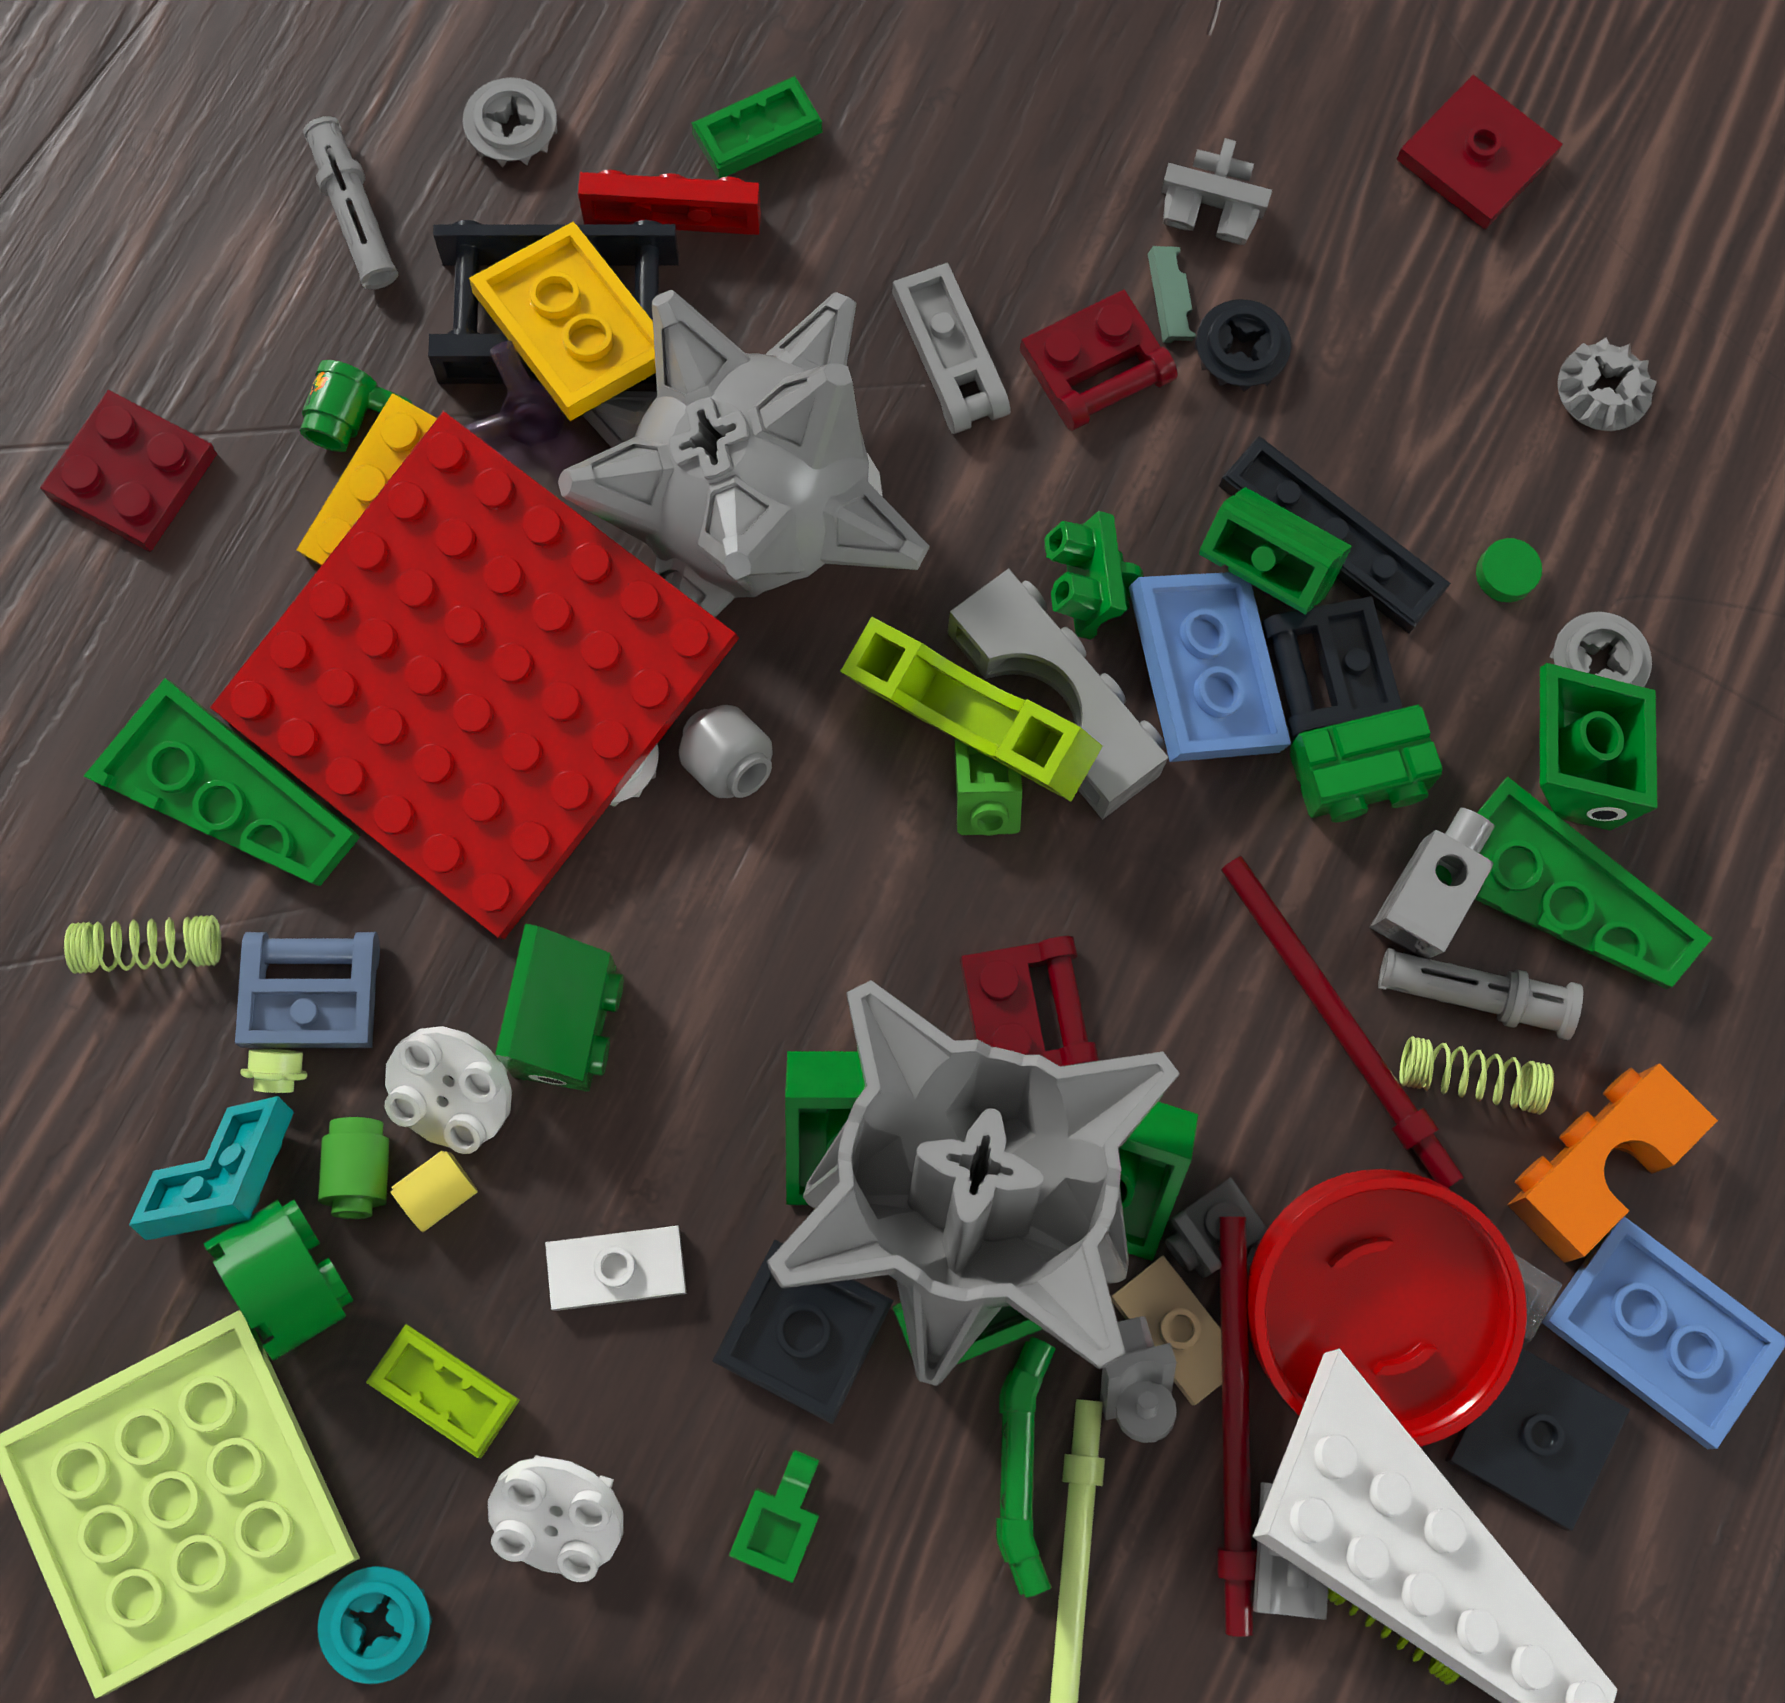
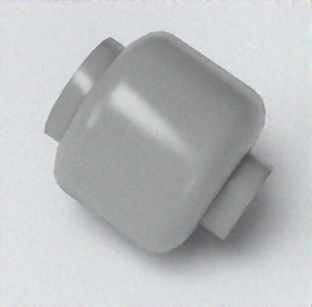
[679,705,773,798]

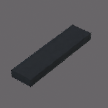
[1219,436,1451,634]

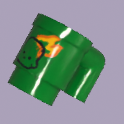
[300,360,413,452]

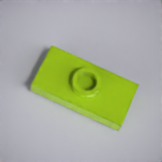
[366,1324,520,1458]

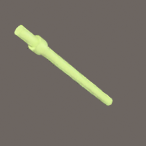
[1050,1399,1105,1703]

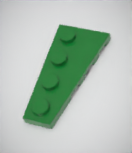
[83,678,360,886]
[1435,777,1712,989]

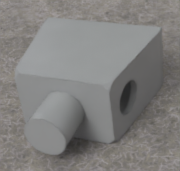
[1369,808,1495,959]

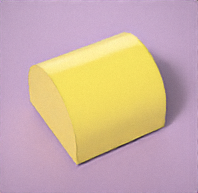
[391,1151,478,1233]

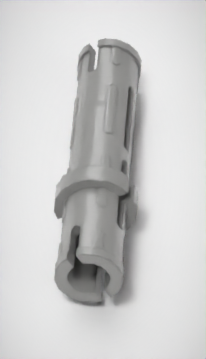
[303,116,398,290]

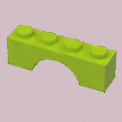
[840,617,1103,802]

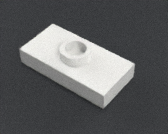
[545,1226,687,1311]

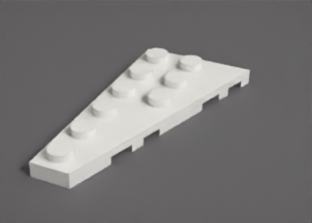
[1253,1349,1618,1703]

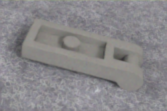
[892,262,1010,434]

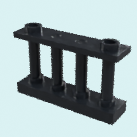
[428,220,679,384]

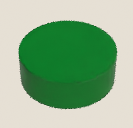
[1476,538,1542,602]

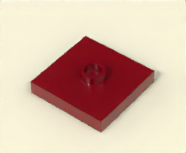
[1396,74,1563,230]

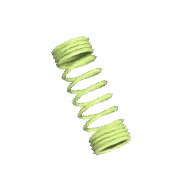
[64,915,221,974]
[1399,1036,1554,1115]

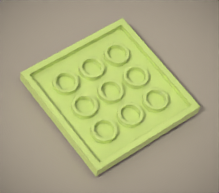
[0,1310,360,1699]

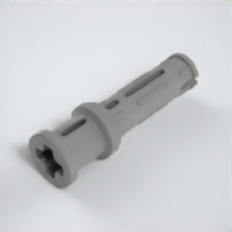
[1378,948,1583,1041]

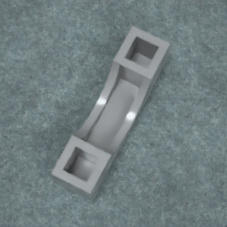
[947,569,1168,820]

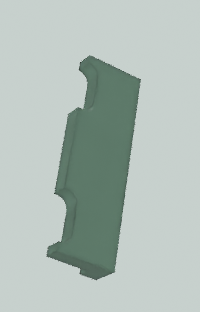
[1148,246,1196,343]

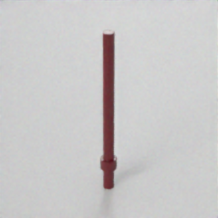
[1221,856,1464,1188]
[1217,1217,1257,1637]

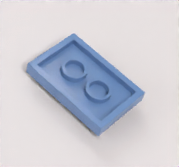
[1129,572,1291,762]
[1541,1216,1785,1450]

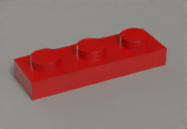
[578,170,761,235]

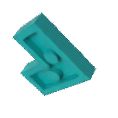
[129,1096,294,1240]

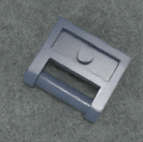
[235,932,380,1048]

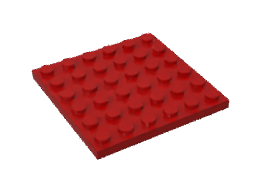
[210,411,739,940]

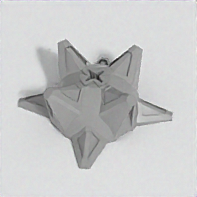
[558,290,930,617]
[767,980,1180,1386]

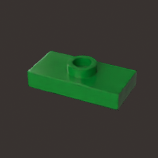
[691,76,822,179]

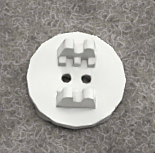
[384,1026,512,1154]
[488,1455,624,1582]

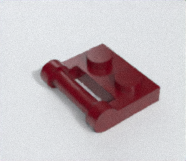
[1020,289,1178,431]
[960,936,1099,1067]

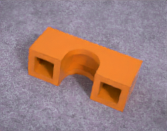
[1508,1063,1718,1263]

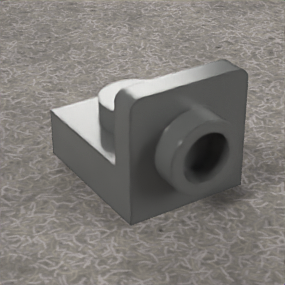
[1165,1177,1268,1279]

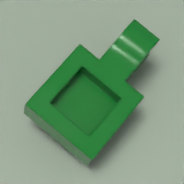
[729,1450,820,1583]

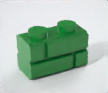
[1199,487,1352,615]
[1289,704,1442,823]

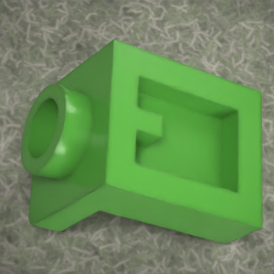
[954,739,1022,836]

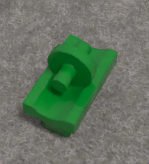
[1044,511,1144,640]

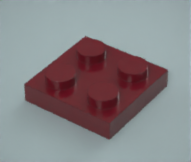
[40,390,217,552]

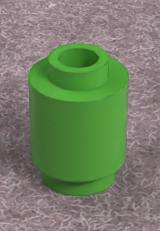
[318,1117,390,1219]

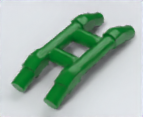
[996,1337,1056,1598]

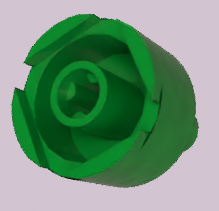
[204,1200,354,1361]

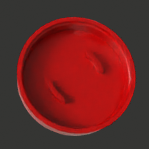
[1247,1169,1527,1447]

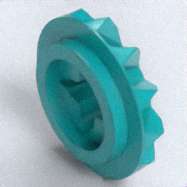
[318,1566,433,1684]

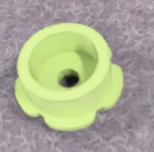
[241,1049,307,1093]

